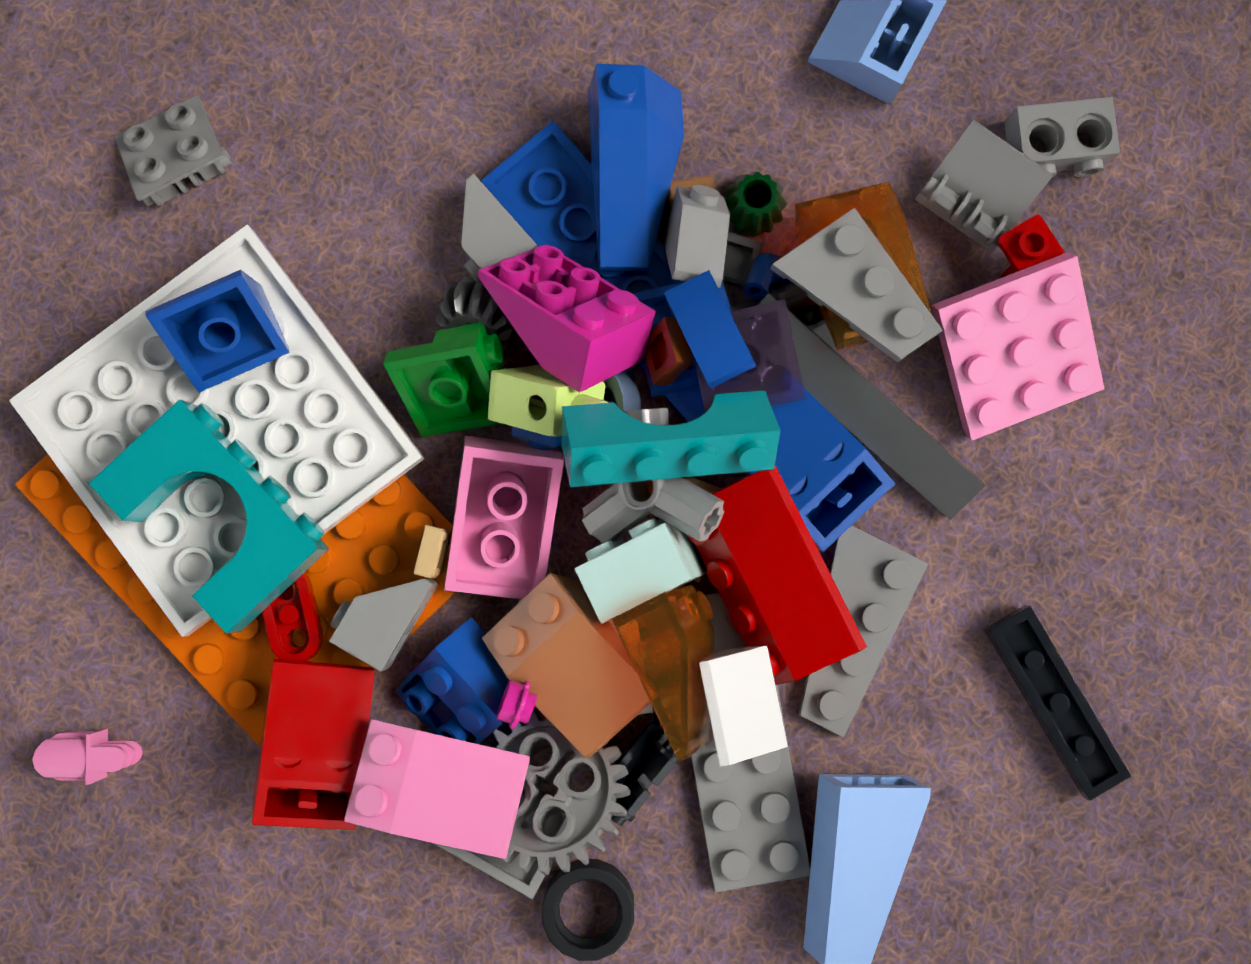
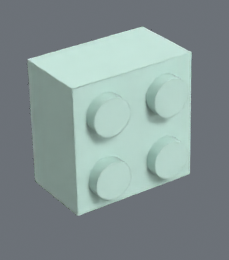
[574,518,707,624]

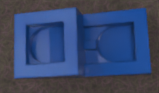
[664,270,756,389]

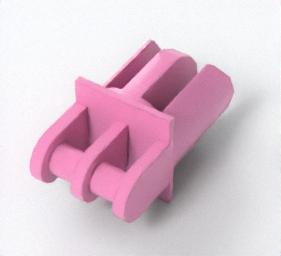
[32,729,142,785]

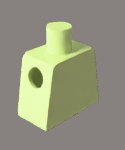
[488,365,609,437]

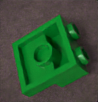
[383,322,503,437]

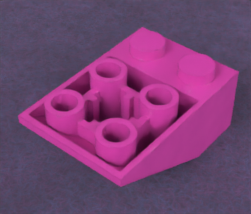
[478,244,656,393]

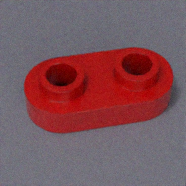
[262,572,324,662]

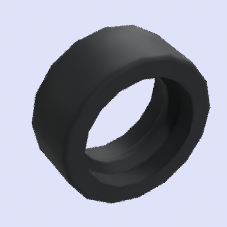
[542,859,634,961]

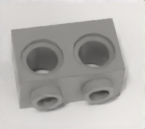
[1004,97,1120,178]

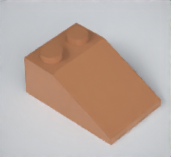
[482,573,661,758]

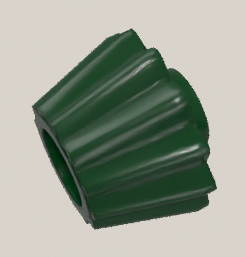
[725,171,787,237]

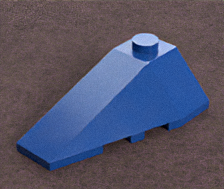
[587,64,684,271]

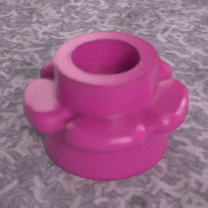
[496,680,537,729]

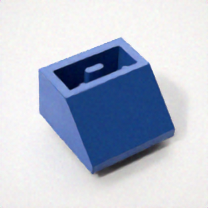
[394,618,510,744]

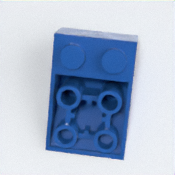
[745,369,895,552]

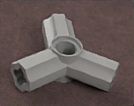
[582,408,724,544]

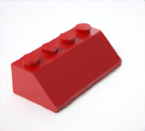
[687,466,867,685]

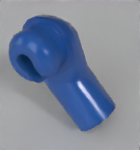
[743,253,792,300]

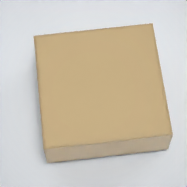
[413,525,451,578]

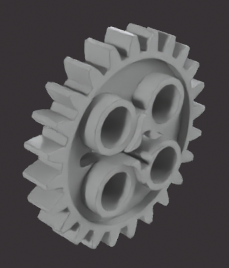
[483,711,630,875]

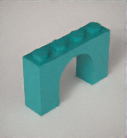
[88,399,329,634]

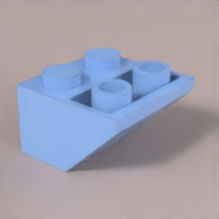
[807,0,947,105]

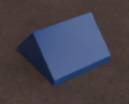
[145,269,290,393]

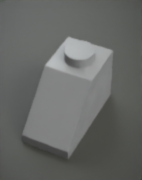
[461,173,537,282]
[662,185,730,288]
[329,578,439,672]

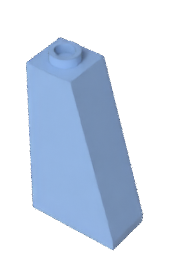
[803,774,931,964]

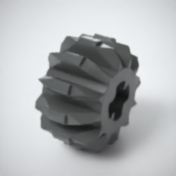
[435,275,516,351]

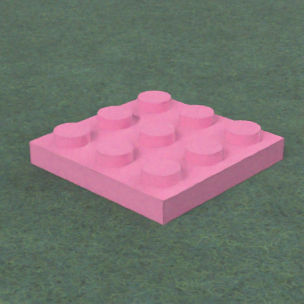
[931,252,1104,441]

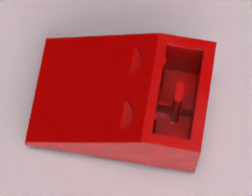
[252,659,375,830]

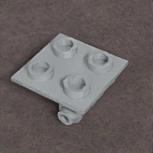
[115,95,233,206]
[915,119,1053,253]

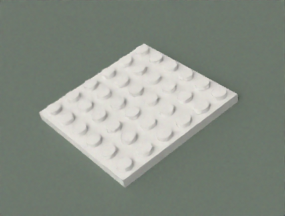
[9,225,425,637]

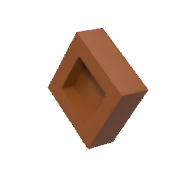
[645,317,694,385]

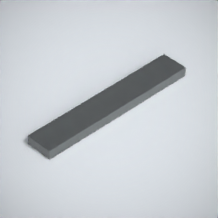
[737,291,985,520]

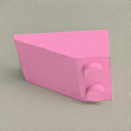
[444,435,564,600]
[344,719,530,858]

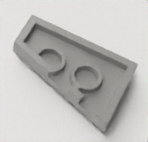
[770,208,943,362]

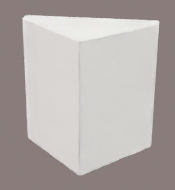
[699,645,788,766]

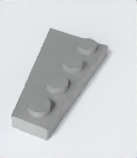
[798,525,928,738]

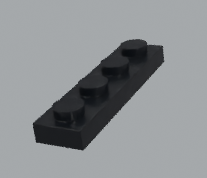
[984,605,1131,801]

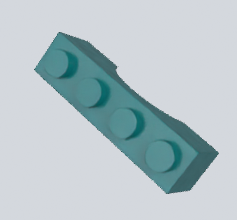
[562,390,781,487]

